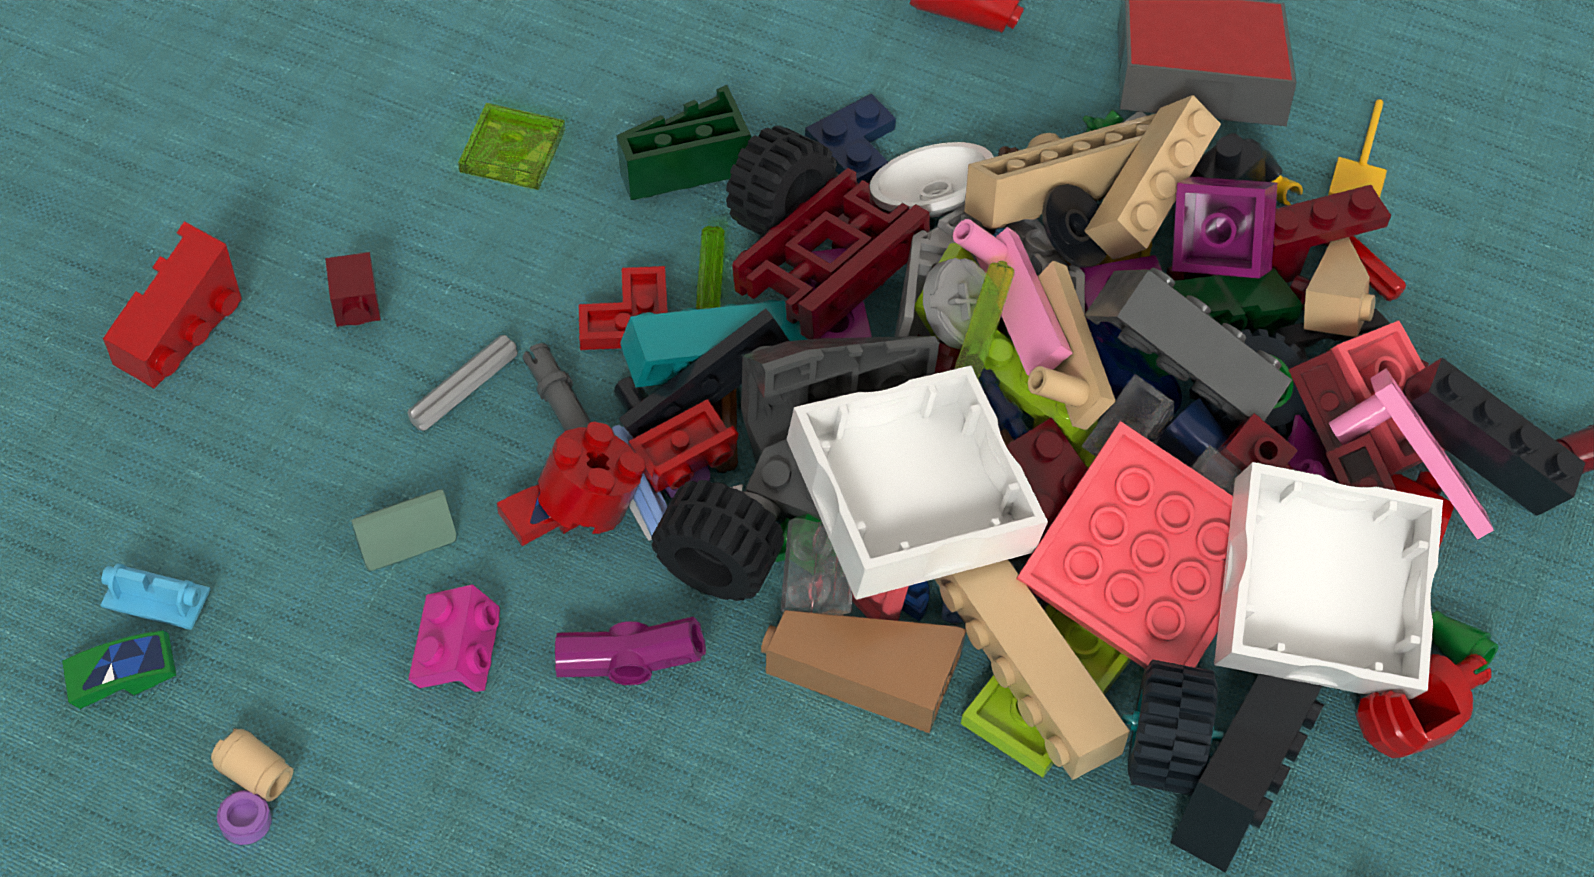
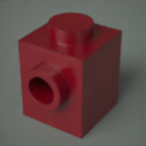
[325,252,381,327]
[1212,413,1298,477]

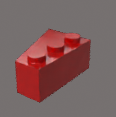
[103,221,242,389]

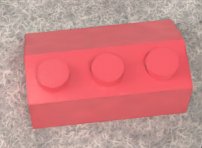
[1327,321,1446,476]

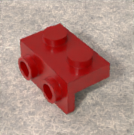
[628,399,739,493]

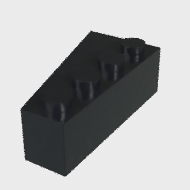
[1171,674,1324,873]

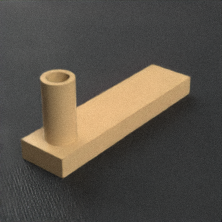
[1028,261,1116,430]

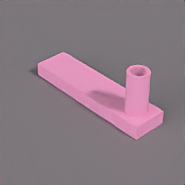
[953,219,1073,376]
[1329,368,1494,540]

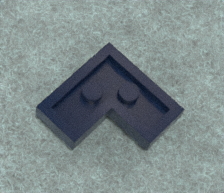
[805,93,896,184]

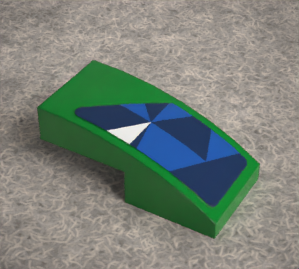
[62,630,176,709]

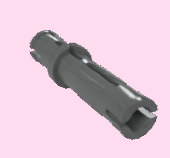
[523,343,591,431]

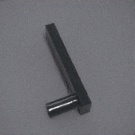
[614,308,790,439]

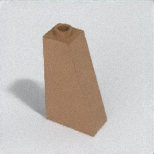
[761,610,966,733]

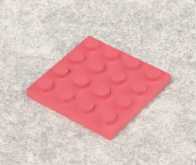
[1016,421,1233,669]

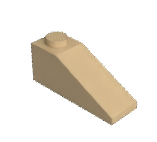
[1304,237,1375,337]

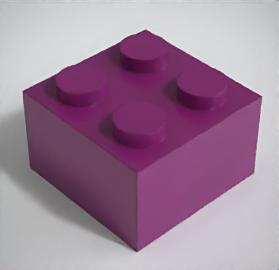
[1172,177,1277,278]

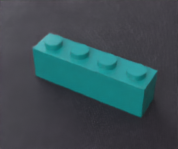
[620,300,808,388]

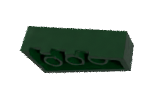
[1120,268,1304,382]

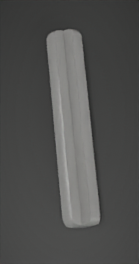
[407,335,517,431]

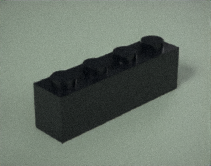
[1403,357,1586,516]

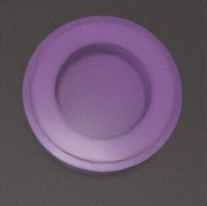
[217,790,272,845]

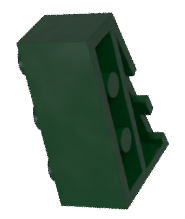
[616,85,751,200]

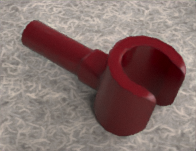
[1290,274,1311,310]

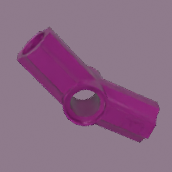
[555,616,706,686]

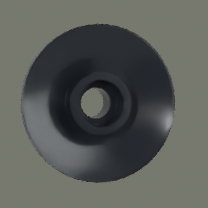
[1042,184,1107,268]

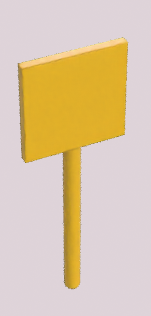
[1328,99,1387,197]

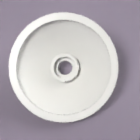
[870,142,994,218]

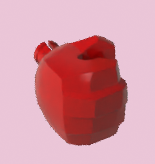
[1355,654,1491,758]

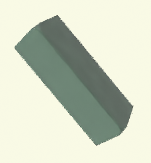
[351,489,457,571]

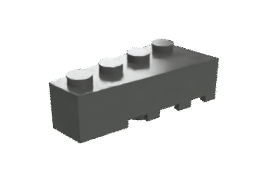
[1084,268,1292,422]

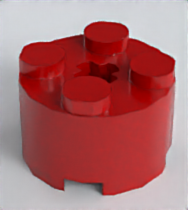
[538,421,645,534]

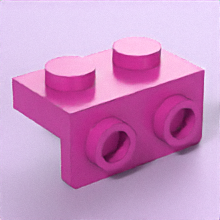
[408,584,500,692]

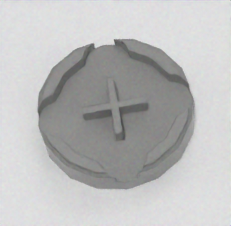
[923,258,998,350]

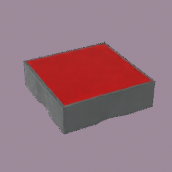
[1118,0,1297,126]

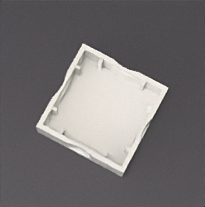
[787,366,1048,600]
[1214,462,1443,700]

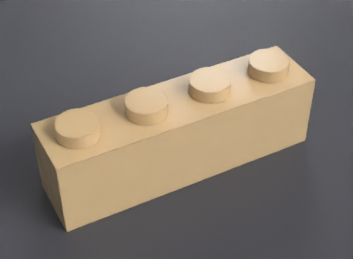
[1085,95,1221,260]

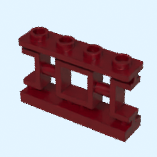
[732,168,930,339]

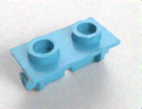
[100,563,211,630]

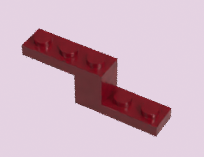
[1166,184,1391,283]
[1288,350,1397,491]

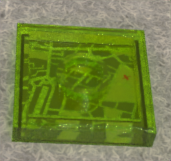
[458,103,565,190]

